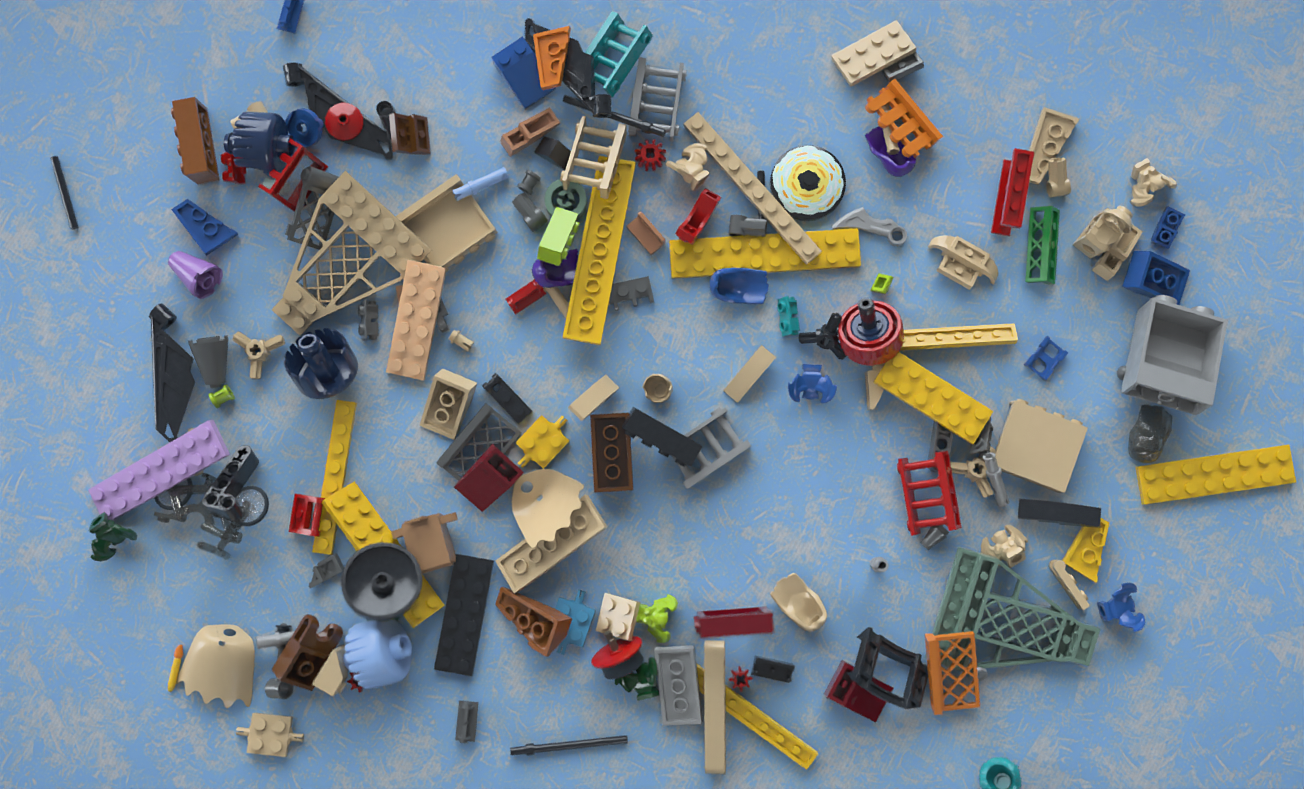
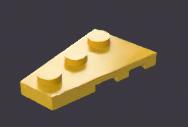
[1062,518,1109,583]

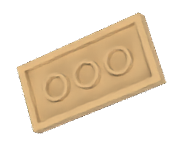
[832,20,916,87]

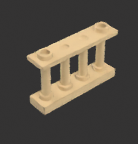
[560,116,627,199]

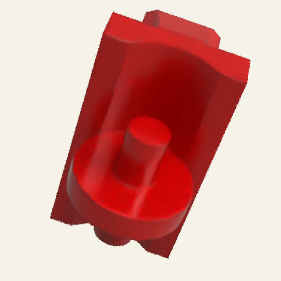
[220,152,248,185]

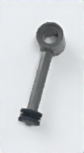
[265,623,293,699]

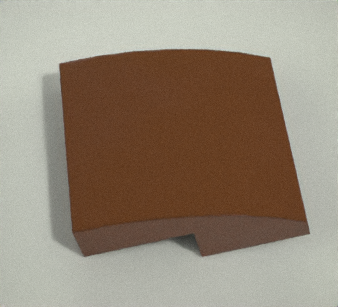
[389,113,431,155]

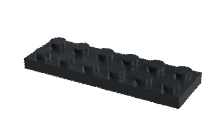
[434,554,494,676]

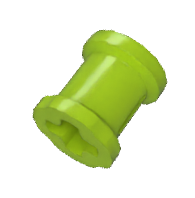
[208,384,235,408]

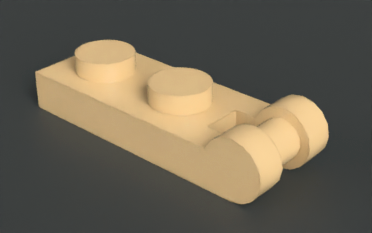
[1049,560,1090,610]

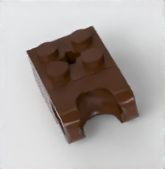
[271,614,343,691]

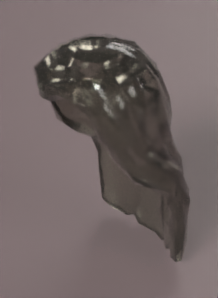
[1128,404,1172,463]

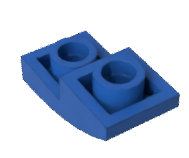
[1151,206,1185,249]

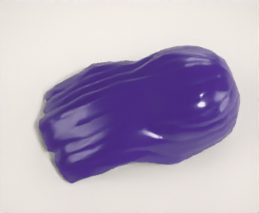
[865,126,916,177]
[531,249,579,288]

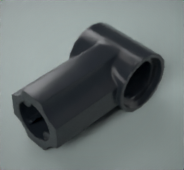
[376,101,396,141]

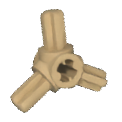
[232,331,285,379]
[950,446,995,498]

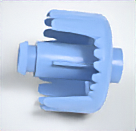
[343,619,412,689]

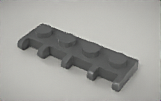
[609,276,654,311]

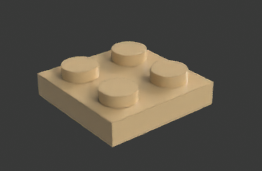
[596,593,640,641]

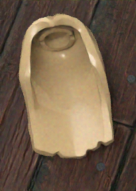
[770,573,827,632]

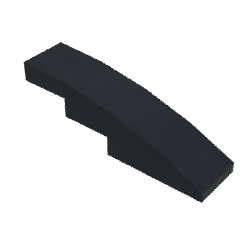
[1018,499,1101,528]

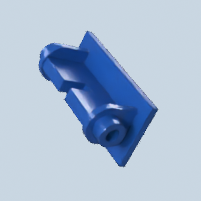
[277,0,304,33]

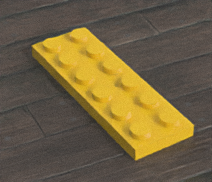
[873,352,994,444]

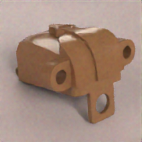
[391,512,458,574]

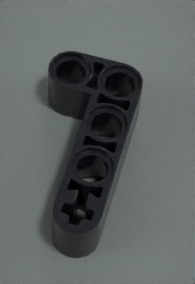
[203,445,259,521]

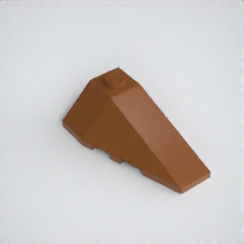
[495,587,572,657]

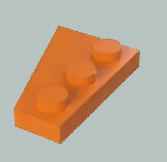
[533,26,571,90]

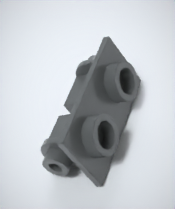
[358,300,379,340]
[970,417,993,458]
[455,700,479,743]

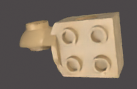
[1072,206,1133,259]

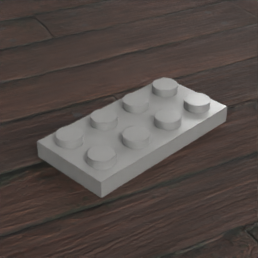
[655,645,703,726]

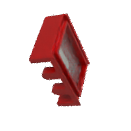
[258,139,329,212]

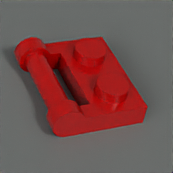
[289,494,326,537]

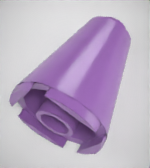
[168,251,223,299]

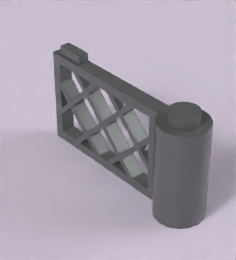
[285,166,339,250]

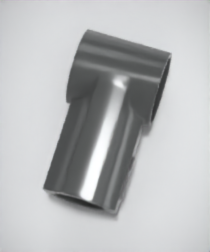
[512,192,548,232]
[728,215,767,237]

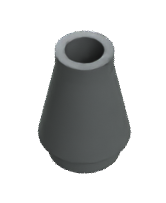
[920,525,949,550]

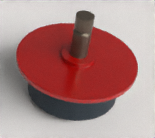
[591,630,644,679]

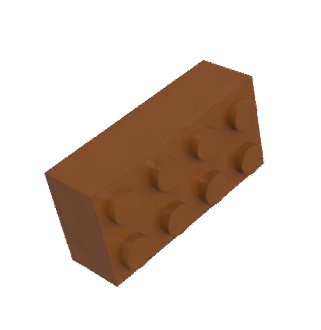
[171,97,220,184]

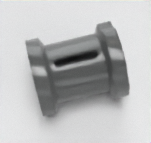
[517,170,541,195]

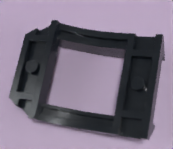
[847,627,928,709]

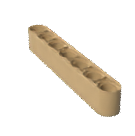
[704,640,726,774]

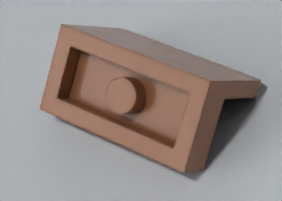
[626,211,666,255]

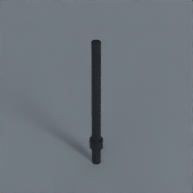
[563,95,666,137]
[510,735,628,756]

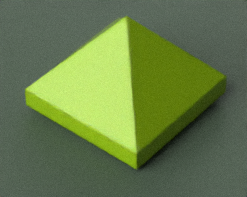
[871,273,894,294]

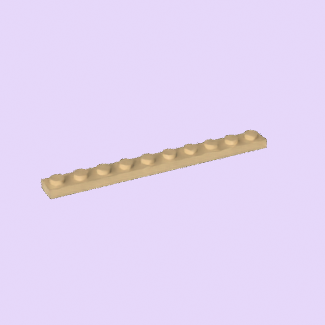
[684,112,822,265]

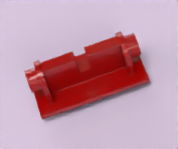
[505,279,547,315]

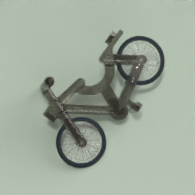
[154,473,269,560]

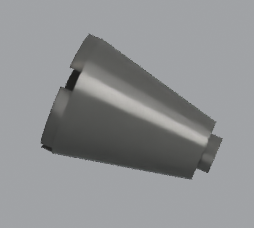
[188,335,229,388]

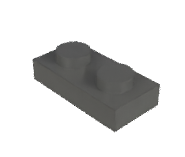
[882,52,924,82]

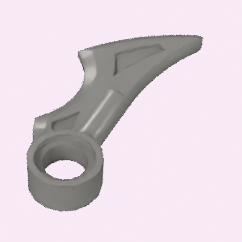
[832,207,907,246]

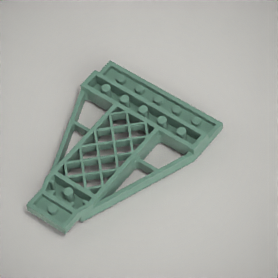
[925,547,1100,671]

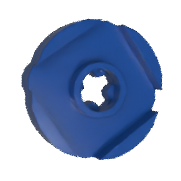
[285,108,324,147]

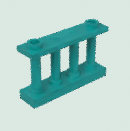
[585,11,653,98]

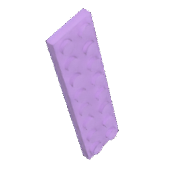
[88,420,230,521]

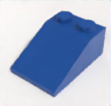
[491,36,556,109]
[1122,251,1190,305]

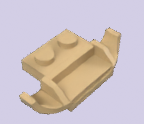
[928,236,998,290]

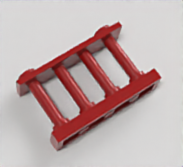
[991,148,1034,236]
[897,451,962,536]

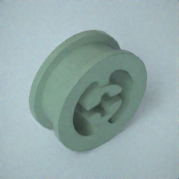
[544,179,587,220]

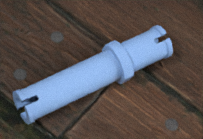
[452,167,509,201]

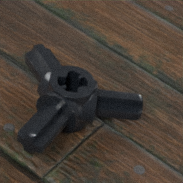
[799,312,846,360]

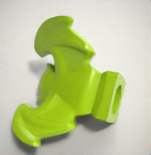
[636,594,678,643]

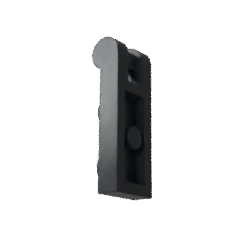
[482,373,533,424]

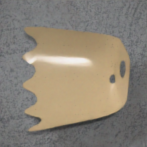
[511,469,584,548]
[176,624,255,709]

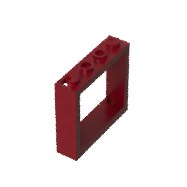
[693,606,774,638]

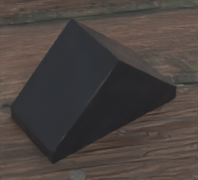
[534,136,571,171]

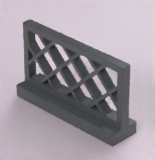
[436,403,521,481]

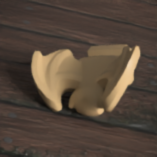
[666,143,709,191]
[1130,158,1177,207]
[981,525,1028,568]

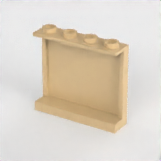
[396,174,498,272]
[994,399,1088,493]

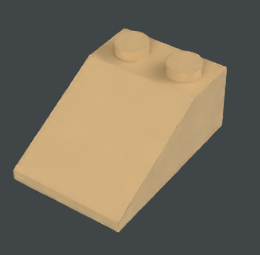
[419,369,477,440]

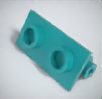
[777,296,800,337]

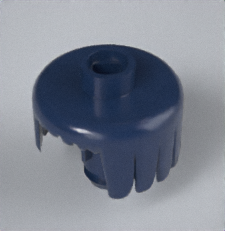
[224,111,295,179]
[284,328,358,399]

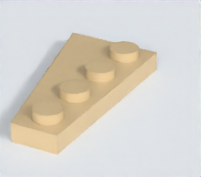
[1029,107,1080,185]

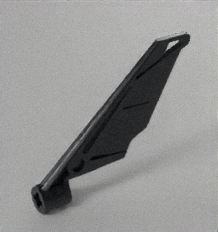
[525,18,612,118]
[283,63,393,160]
[148,303,195,442]

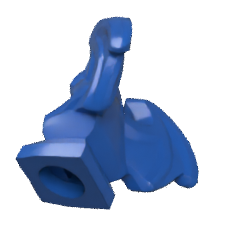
[788,364,837,404]
[1097,582,1145,632]

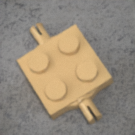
[236,712,304,757]

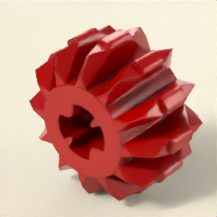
[635,139,666,171]

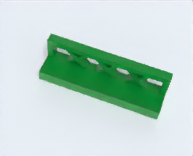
[1025,206,1060,285]

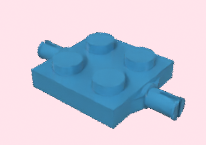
[555,589,596,655]

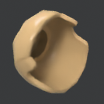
[642,374,673,403]

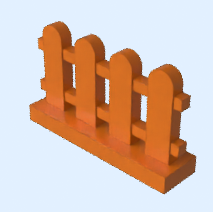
[865,79,943,158]

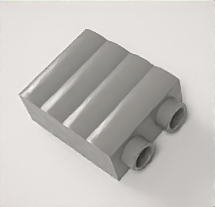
[1121,295,1228,415]

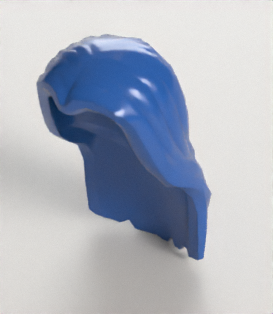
[709,268,769,304]

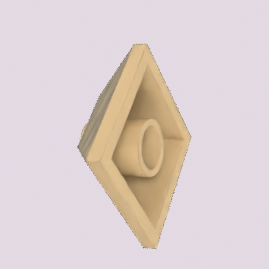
[313,645,348,697]

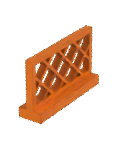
[924,631,980,715]

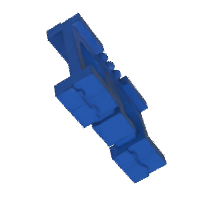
[1024,336,1068,380]

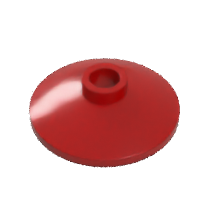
[325,103,364,140]

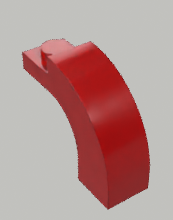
[675,188,722,245]

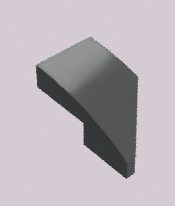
[309,553,344,588]

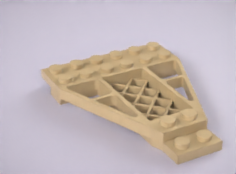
[272,171,432,336]

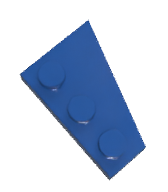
[171,199,238,256]

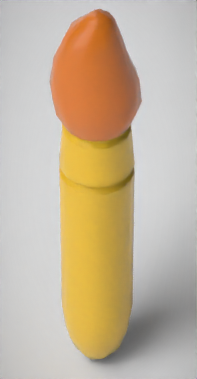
[168,644,183,692]

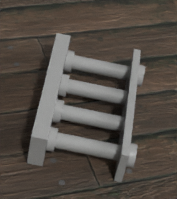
[628,57,687,142]
[672,407,751,489]

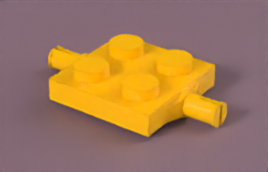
[515,415,569,469]

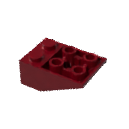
[454,444,524,512]
[824,660,894,723]

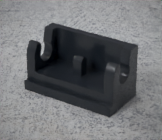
[751,655,795,683]

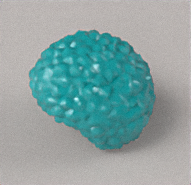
[979,757,1022,789]

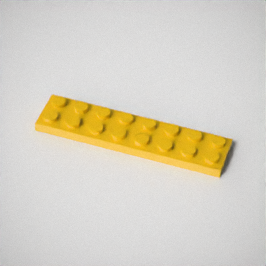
[1135,445,1296,505]
[321,481,445,628]

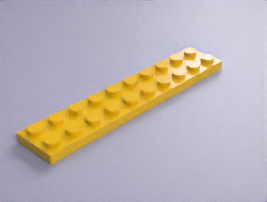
[563,156,636,346]
[669,228,861,279]

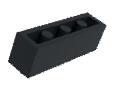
[622,407,703,467]

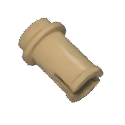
[448,330,474,352]

